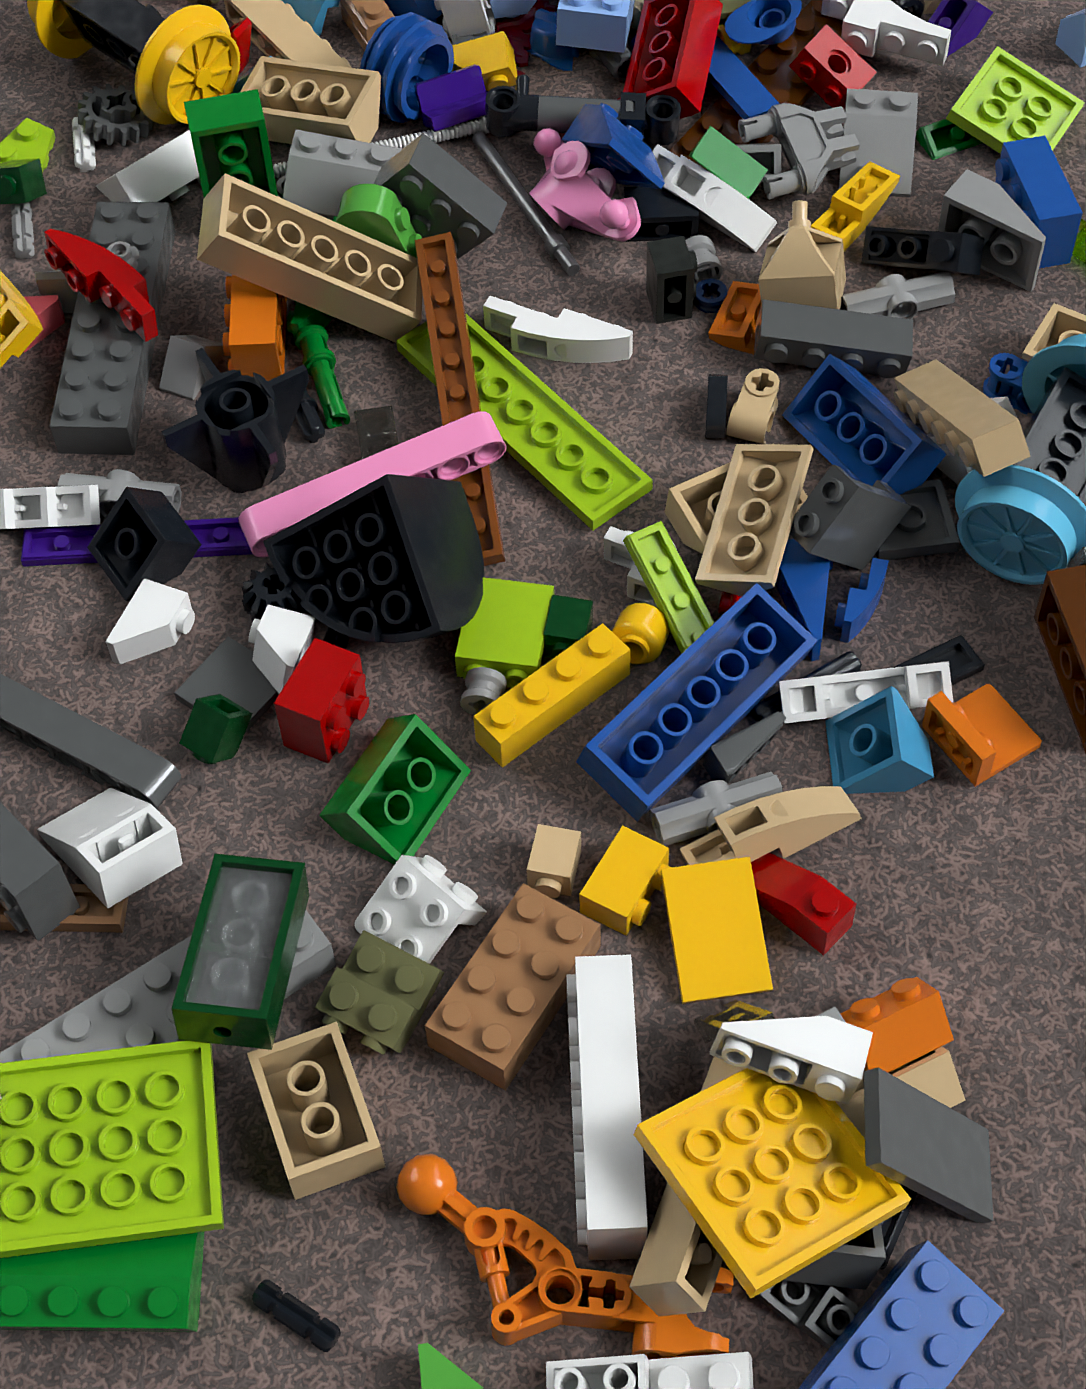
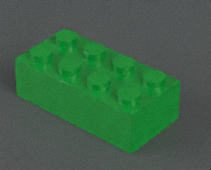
[184,89,278,198]

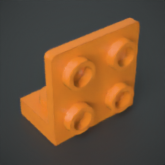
[922,684,1042,787]

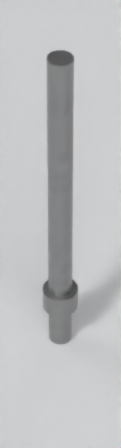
[472,131,580,276]

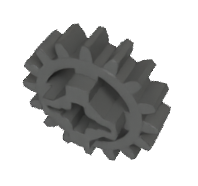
[77,84,153,146]

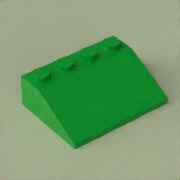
[0,1231,205,1332]

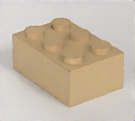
[247,1022,385,1200]

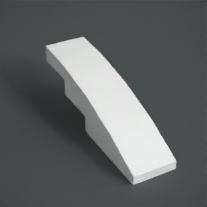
[0,485,100,529]

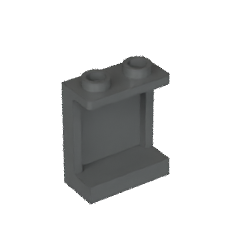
[789,465,911,570]

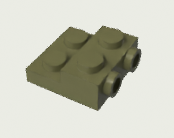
[315,930,444,1055]

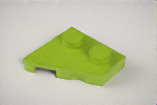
[0,118,56,172]

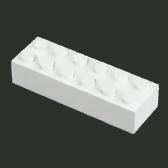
[566,954,648,1261]

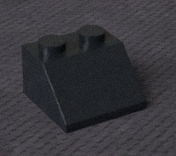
[87,487,202,601]

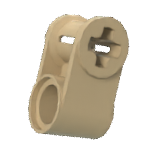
[727,368,780,444]

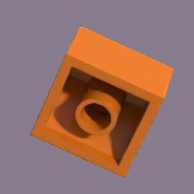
[840,976,954,1074]

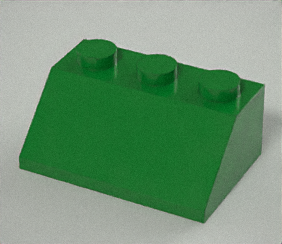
[319,714,471,865]

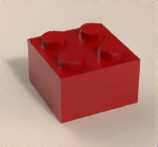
[274,638,370,764]

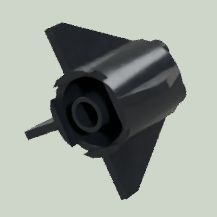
[161,348,309,493]

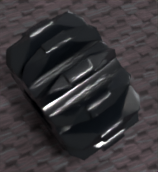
[242,562,306,621]

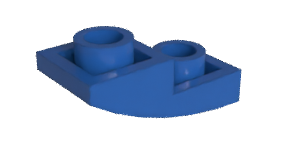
[834,558,889,643]

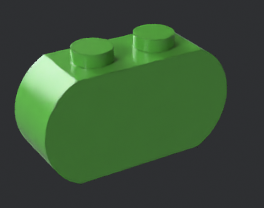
[335,184,422,258]

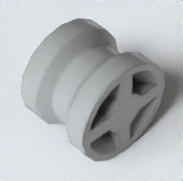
[460,667,507,714]

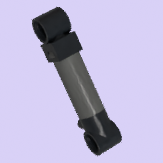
[485,74,681,146]

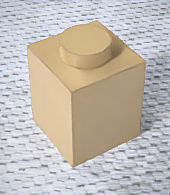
[527,824,581,898]

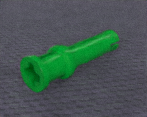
[294,325,350,429]

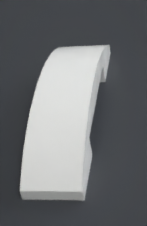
[779,661,953,723]

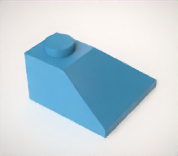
[825,686,934,794]

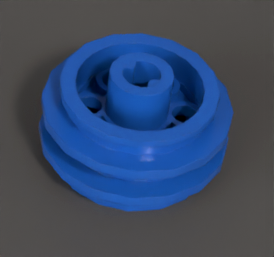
[360,12,454,123]

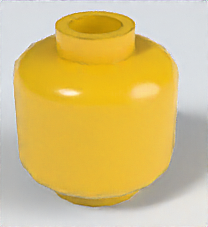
[612,603,670,664]

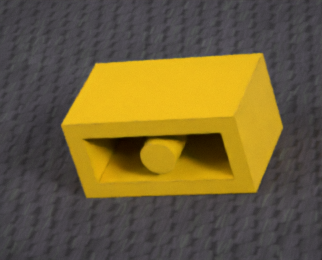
[579,825,672,936]

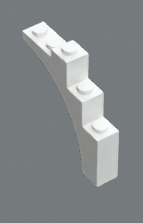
[821,0,951,66]

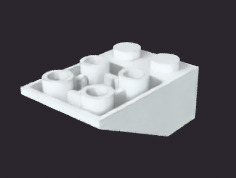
[37,788,183,908]

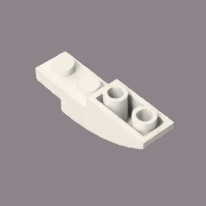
[653,144,777,252]
[483,296,633,363]
[546,1352,754,1389]

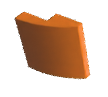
[708,281,761,355]

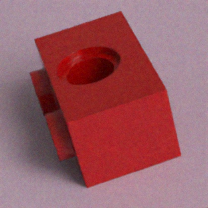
[789,24,877,109]

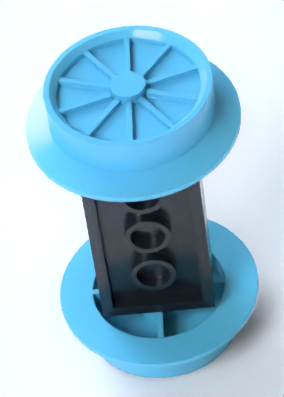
[955,334,1086,585]

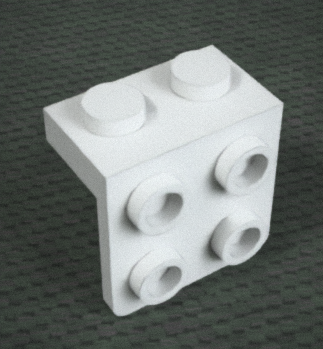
[355,855,487,964]

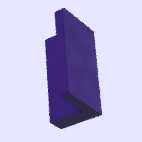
[414,64,488,132]

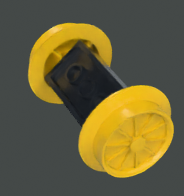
[27,0,240,125]

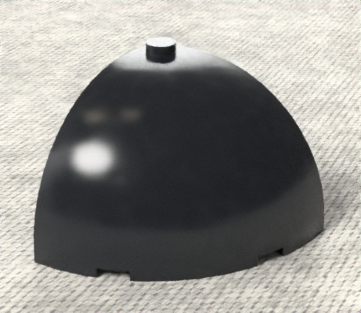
[263,474,484,643]

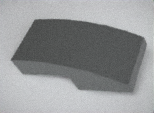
[755,1280,860,1350]

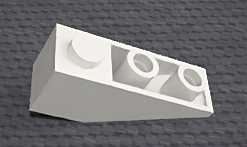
[709,1016,873,1105]

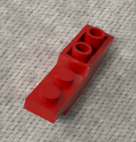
[44,229,158,342]

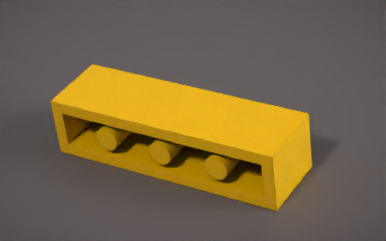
[473,623,630,768]

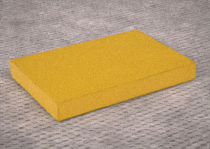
[660,857,773,1004]

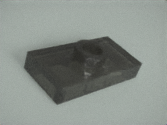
[354,405,399,459]

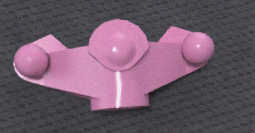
[529,128,641,242]

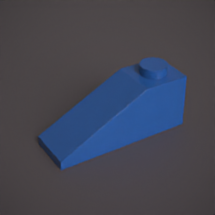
[775,538,833,662]

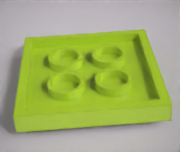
[946,46,1085,154]

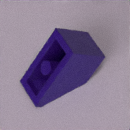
[928,0,993,57]

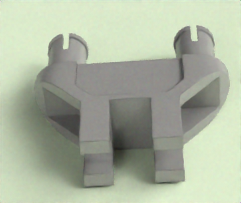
[738,103,860,200]

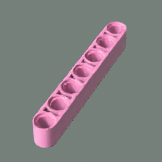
[238,411,507,557]

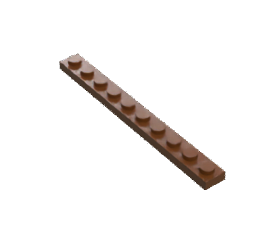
[415,232,505,566]

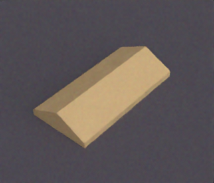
[695,444,814,597]

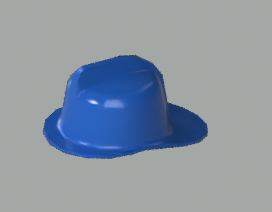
[725,0,802,45]
[527,8,581,71]

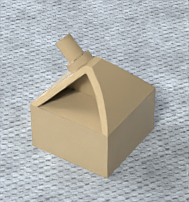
[758,200,846,310]

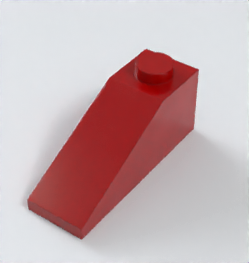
[751,853,857,956]

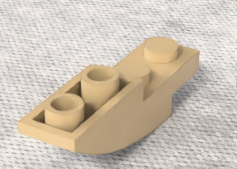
[680,786,861,865]

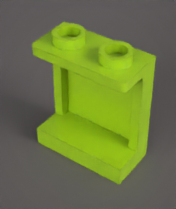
[455,577,554,688]

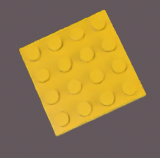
[633,1068,911,1298]

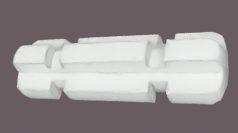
[72,117,96,172]

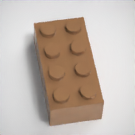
[425,883,601,1091]

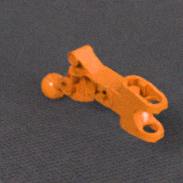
[396,1154,734,1359]

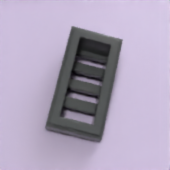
[703,711,786,784]

